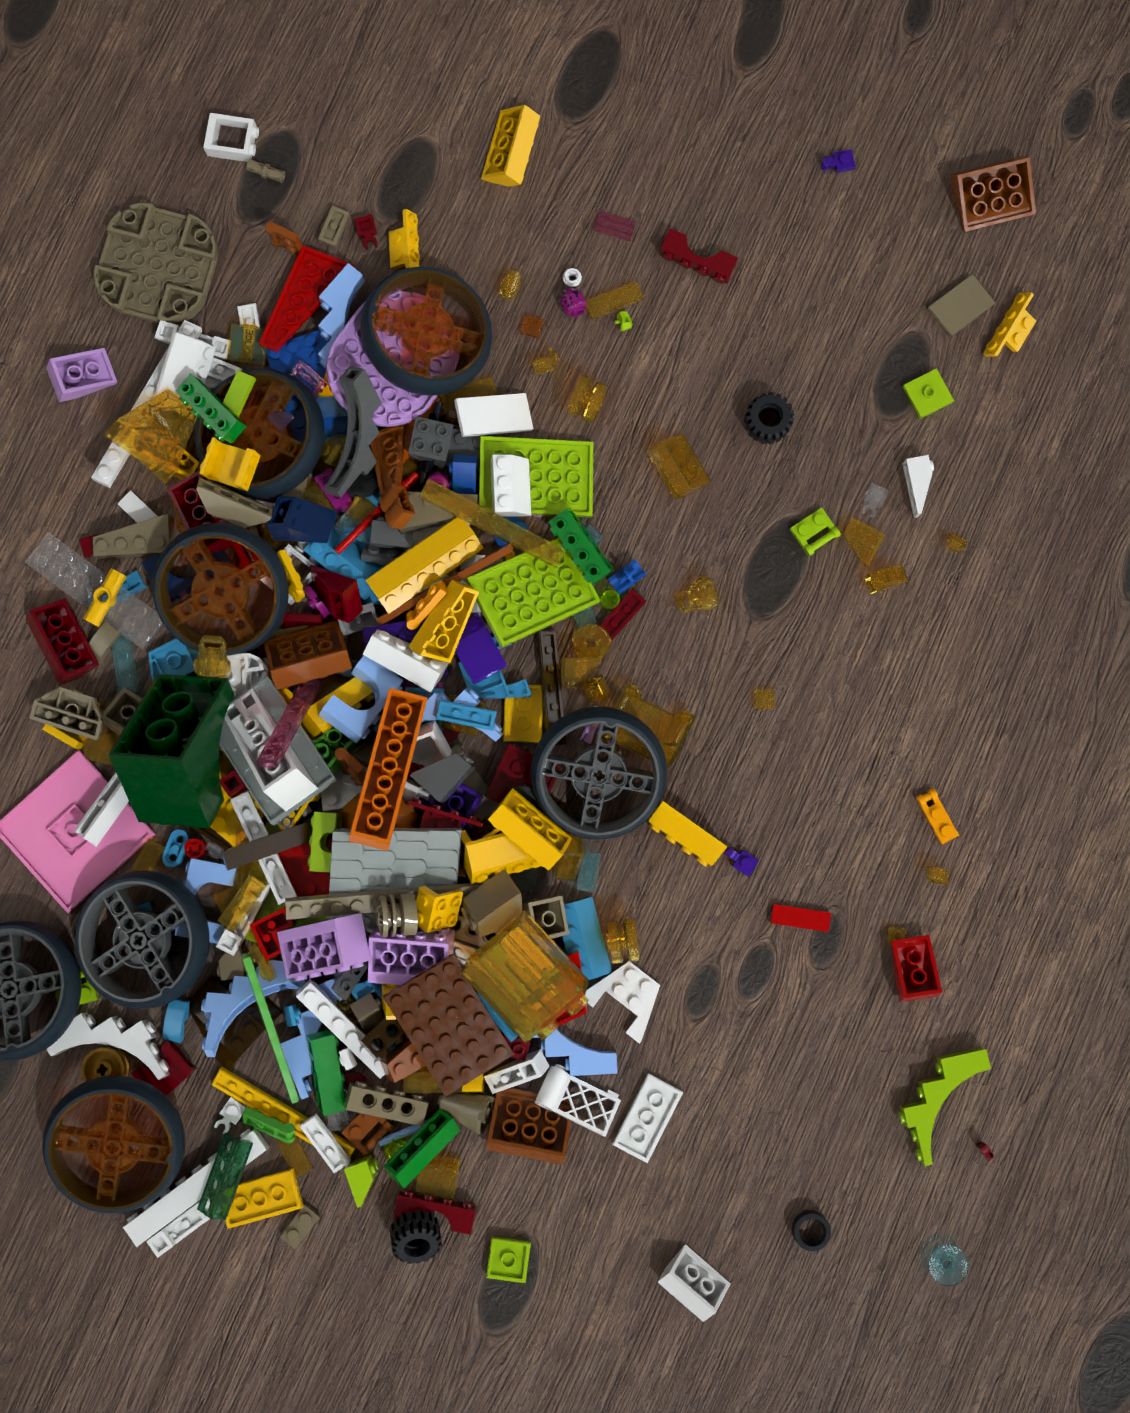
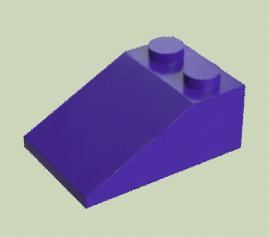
[455,613,507,684]

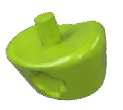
[615,311,632,331]

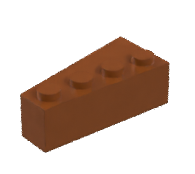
[380,1038,426,1083]

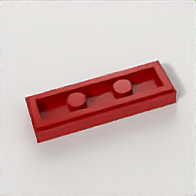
[770,904,831,932]

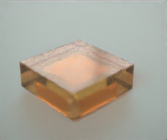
[521,315,544,339]

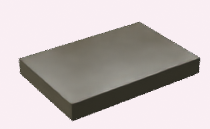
[928,274,995,338]

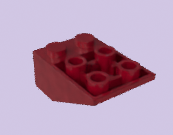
[310,565,363,623]

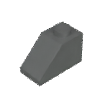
[369,518,409,550]

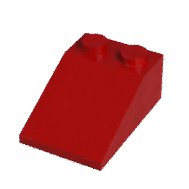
[891,935,943,1003]

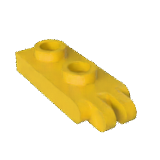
[276,549,305,602]

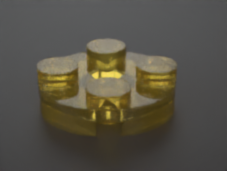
[572,623,612,662]

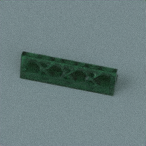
[197,1133,253,1220]

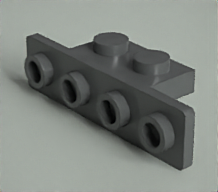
[331,932,371,1000]

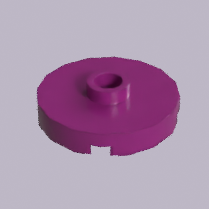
[302,584,329,618]

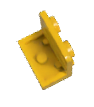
[416,886,463,933]

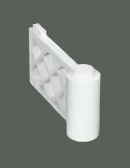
[535,1064,621,1137]

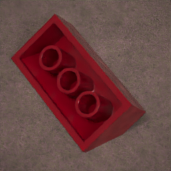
[167,470,239,556]
[25,598,99,686]

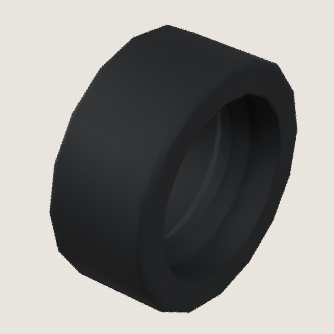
[792,1210,831,1251]

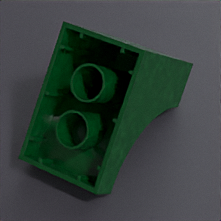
[108,674,234,828]

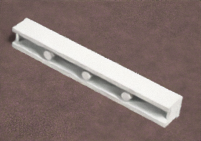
[74,773,129,847]

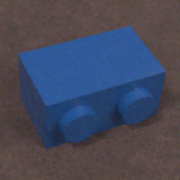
[449,455,477,494]

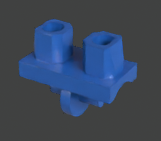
[608,559,647,595]

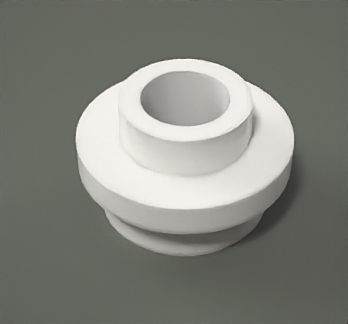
[563,268,582,287]

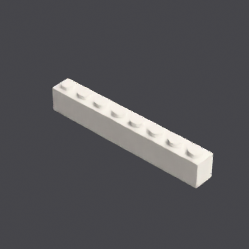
[123,1128,270,1247]

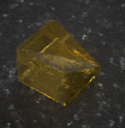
[582,675,610,703]
[925,867,949,885]

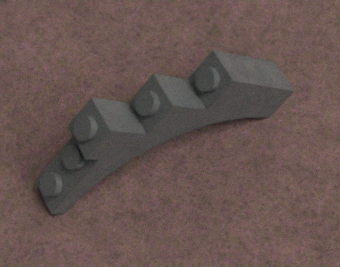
[324,365,382,498]

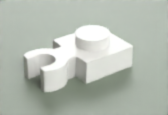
[214,1097,247,1134]

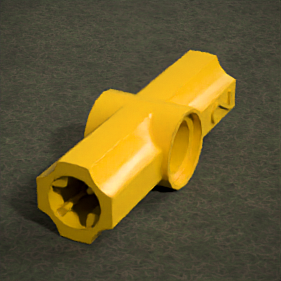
[83,568,127,627]

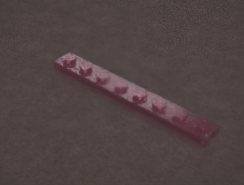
[257,677,326,767]

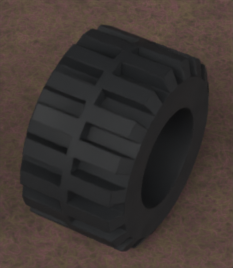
[744,392,794,444]
[390,1210,442,1264]

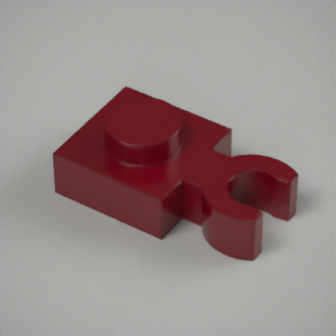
[354,214,378,250]

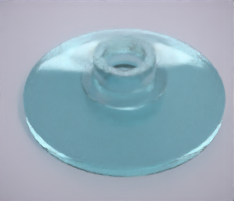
[928,1245,969,1286]

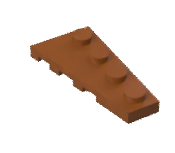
[371,424,406,496]

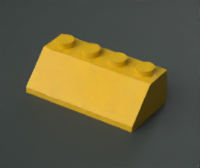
[481,105,540,187]
[488,788,572,871]
[647,801,727,867]
[464,833,540,884]

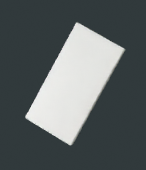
[454,393,533,437]
[612,1073,683,1163]

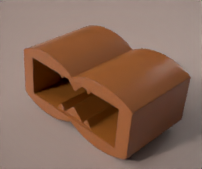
[379,483,415,530]

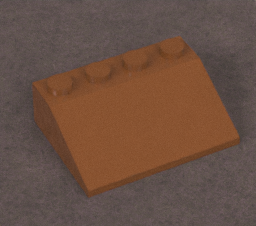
[950,156,1036,232]
[264,620,352,690]
[486,1088,575,1165]

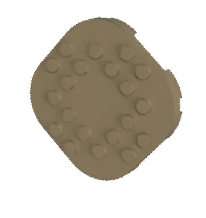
[94,203,219,324]

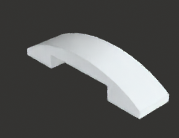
[154,320,231,360]
[216,876,270,956]
[146,1194,221,1258]

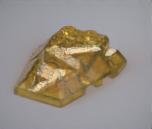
[103,389,197,484]

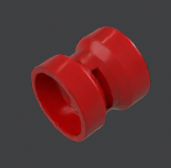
[184,839,208,858]

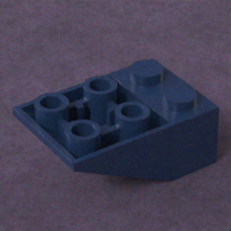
[267,496,338,543]

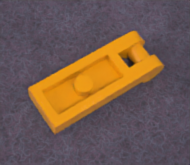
[406,580,447,630]
[915,788,959,844]

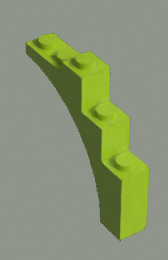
[898,1047,991,1166]

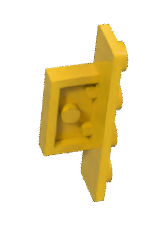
[389,209,420,286]
[983,292,1036,357]

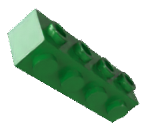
[175,373,247,444]
[549,508,614,584]
[306,1029,347,1116]
[384,1108,460,1189]

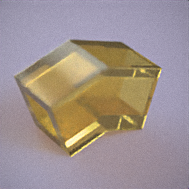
[402,460,417,481]

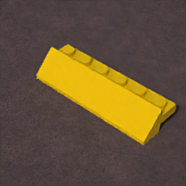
[365,515,484,614]

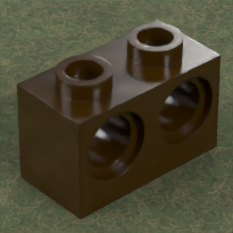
[359,1018,405,1059]

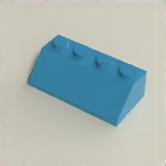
[304,527,383,601]
[563,897,612,981]

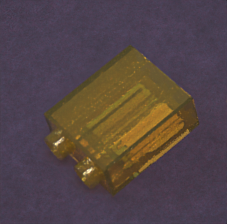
[461,910,589,1043]

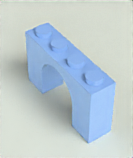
[318,656,403,743]
[175,858,240,944]

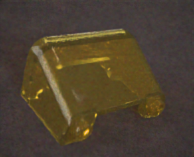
[603,683,696,767]

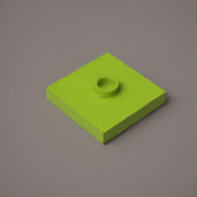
[902,368,954,419]
[486,1236,531,1283]

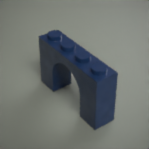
[141,550,234,605]

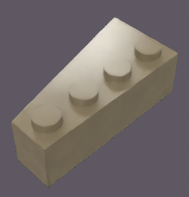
[399,492,479,534]
[93,514,176,559]

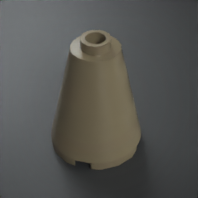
[437,1092,495,1135]

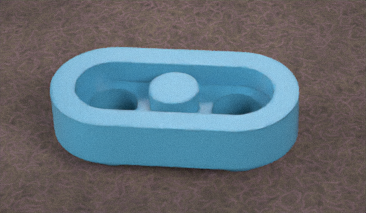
[162,830,190,867]

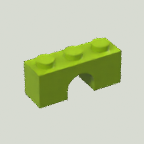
[308,812,342,873]

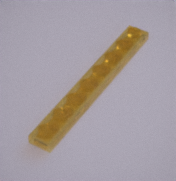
[419,479,565,568]

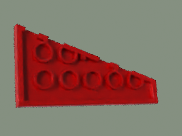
[259,245,355,353]

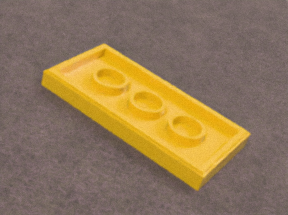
[217,1168,304,1229]

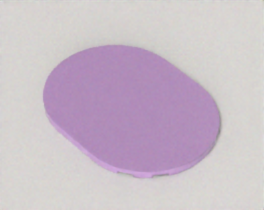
[326,290,460,427]

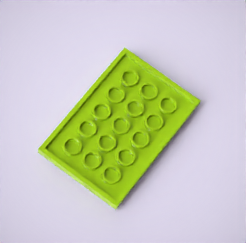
[478,436,593,518]
[466,538,601,648]

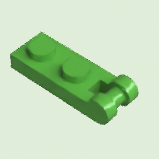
[242,1107,295,1143]

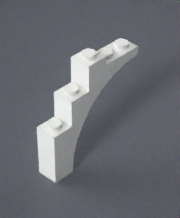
[47,1013,170,1080]

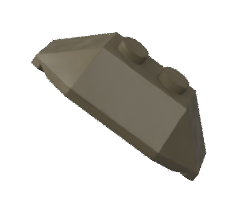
[196,478,273,528]
[29,687,104,741]

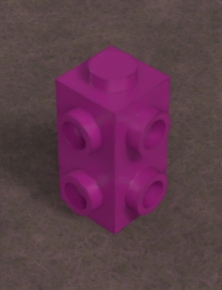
[314,468,353,512]

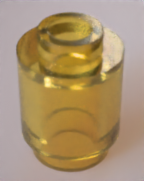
[499,270,522,300]

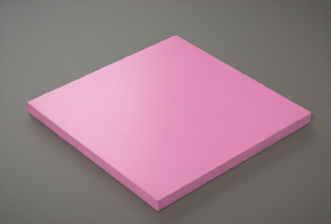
[0,750,156,913]

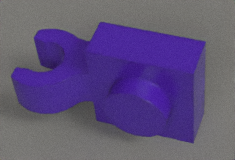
[821,149,856,173]
[723,847,759,877]

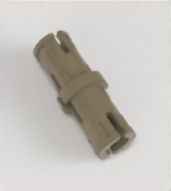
[246,159,286,183]

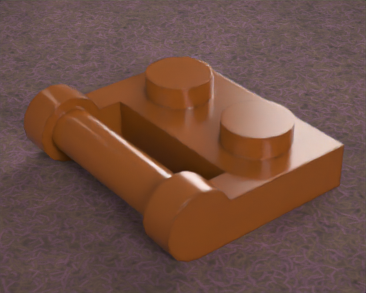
[265,222,302,255]
[335,748,366,787]
[341,1113,394,1157]

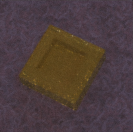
[754,690,775,709]

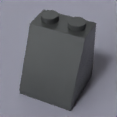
[410,753,475,803]

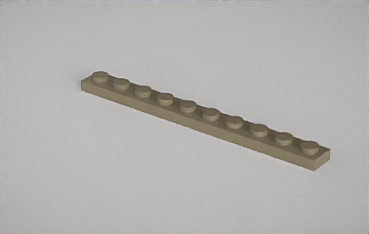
[285,883,483,920]

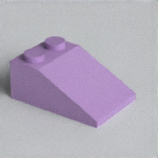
[46,348,117,402]

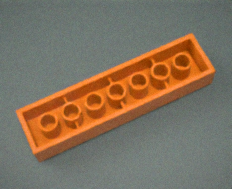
[349,688,428,851]

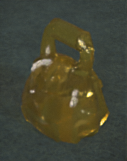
[675,576,720,613]
[193,635,231,677]

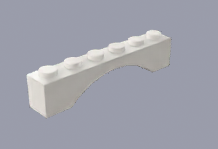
[296,978,385,1079]

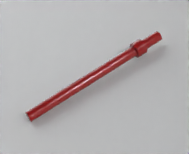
[334,471,419,555]

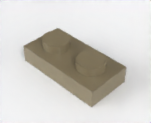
[318,206,350,248]
[280,1203,321,1249]

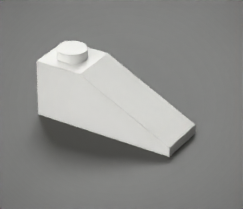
[902,455,934,518]
[484,1049,550,1094]

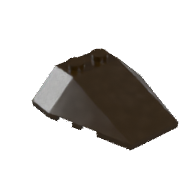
[188,974,283,1071]

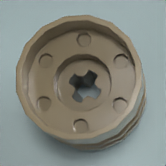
[376,893,418,938]

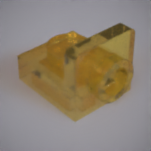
[533,346,559,375]

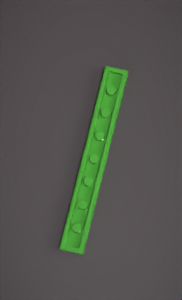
[240,952,299,1104]

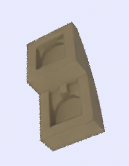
[89,621,122,664]

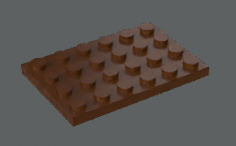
[383,954,514,1097]

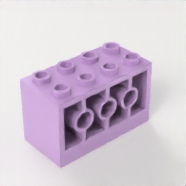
[277,913,371,981]
[368,925,455,985]

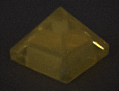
[947,532,967,552]

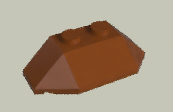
[340,792,419,829]

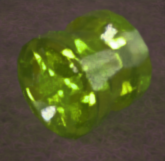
[601,590,620,611]

